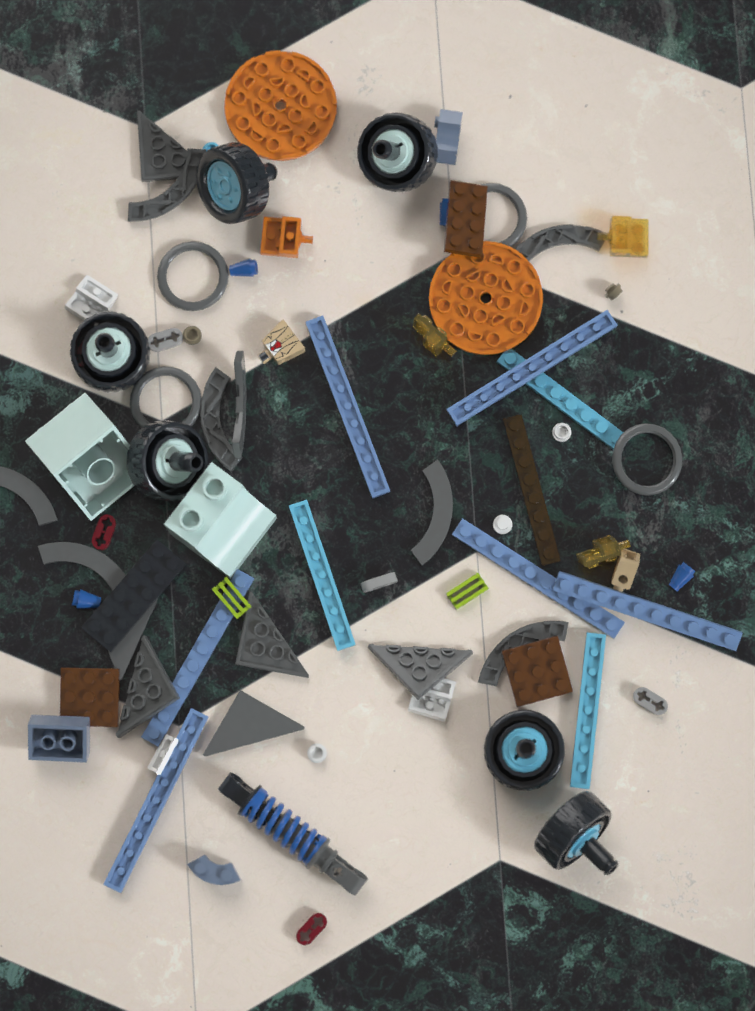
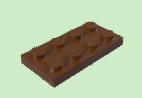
[444,180,488,258]

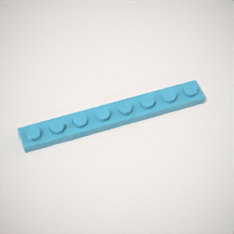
[497,349,624,450]
[289,500,356,651]
[570,632,606,789]

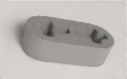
[148,328,183,352]
[360,572,398,593]
[633,687,668,715]

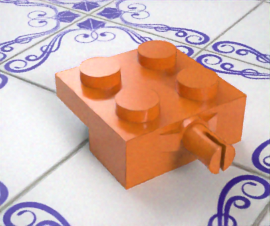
[260,216,313,258]

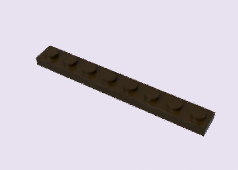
[503,414,561,566]

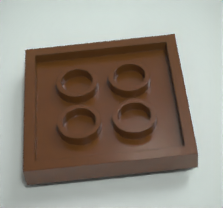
[501,636,573,707]
[60,667,120,727]

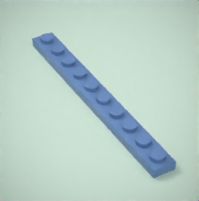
[446,310,618,426]
[305,315,390,499]
[452,518,625,639]
[142,569,254,747]
[553,571,743,651]
[103,708,209,893]

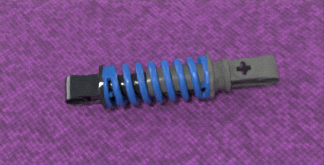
[218,772,368,895]

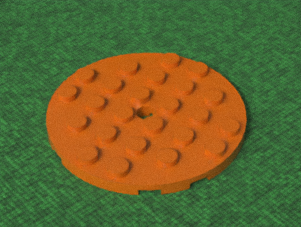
[224,50,337,161]
[429,241,543,355]

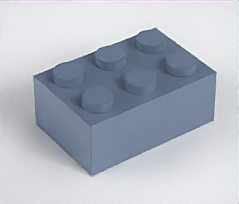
[28,715,90,763]

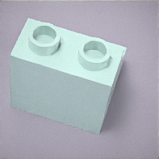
[25,393,134,521]
[164,462,277,579]

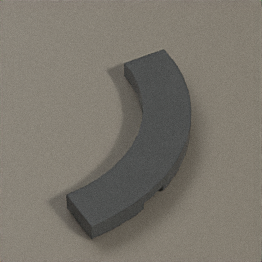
[128,148,207,222]
[515,224,608,262]
[232,351,247,458]
[200,367,243,472]
[411,459,453,566]
[0,466,58,526]
[38,542,126,591]
[478,621,569,687]

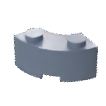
[434,109,463,165]
[187,855,241,885]

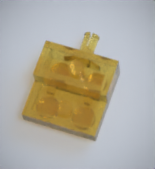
[597,216,648,258]
[413,313,457,357]
[576,535,631,568]

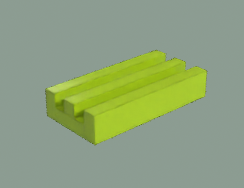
[446,573,489,610]
[212,577,252,619]

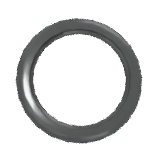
[481,183,527,247]
[157,241,229,311]
[130,366,202,428]
[612,423,683,496]

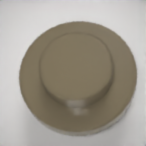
[605,283,623,301]
[183,326,202,345]

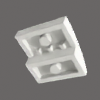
[65,275,118,326]
[408,678,456,722]
[148,734,179,775]

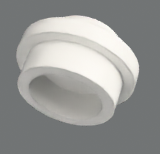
[552,423,571,442]
[493,515,512,534]
[307,743,327,763]

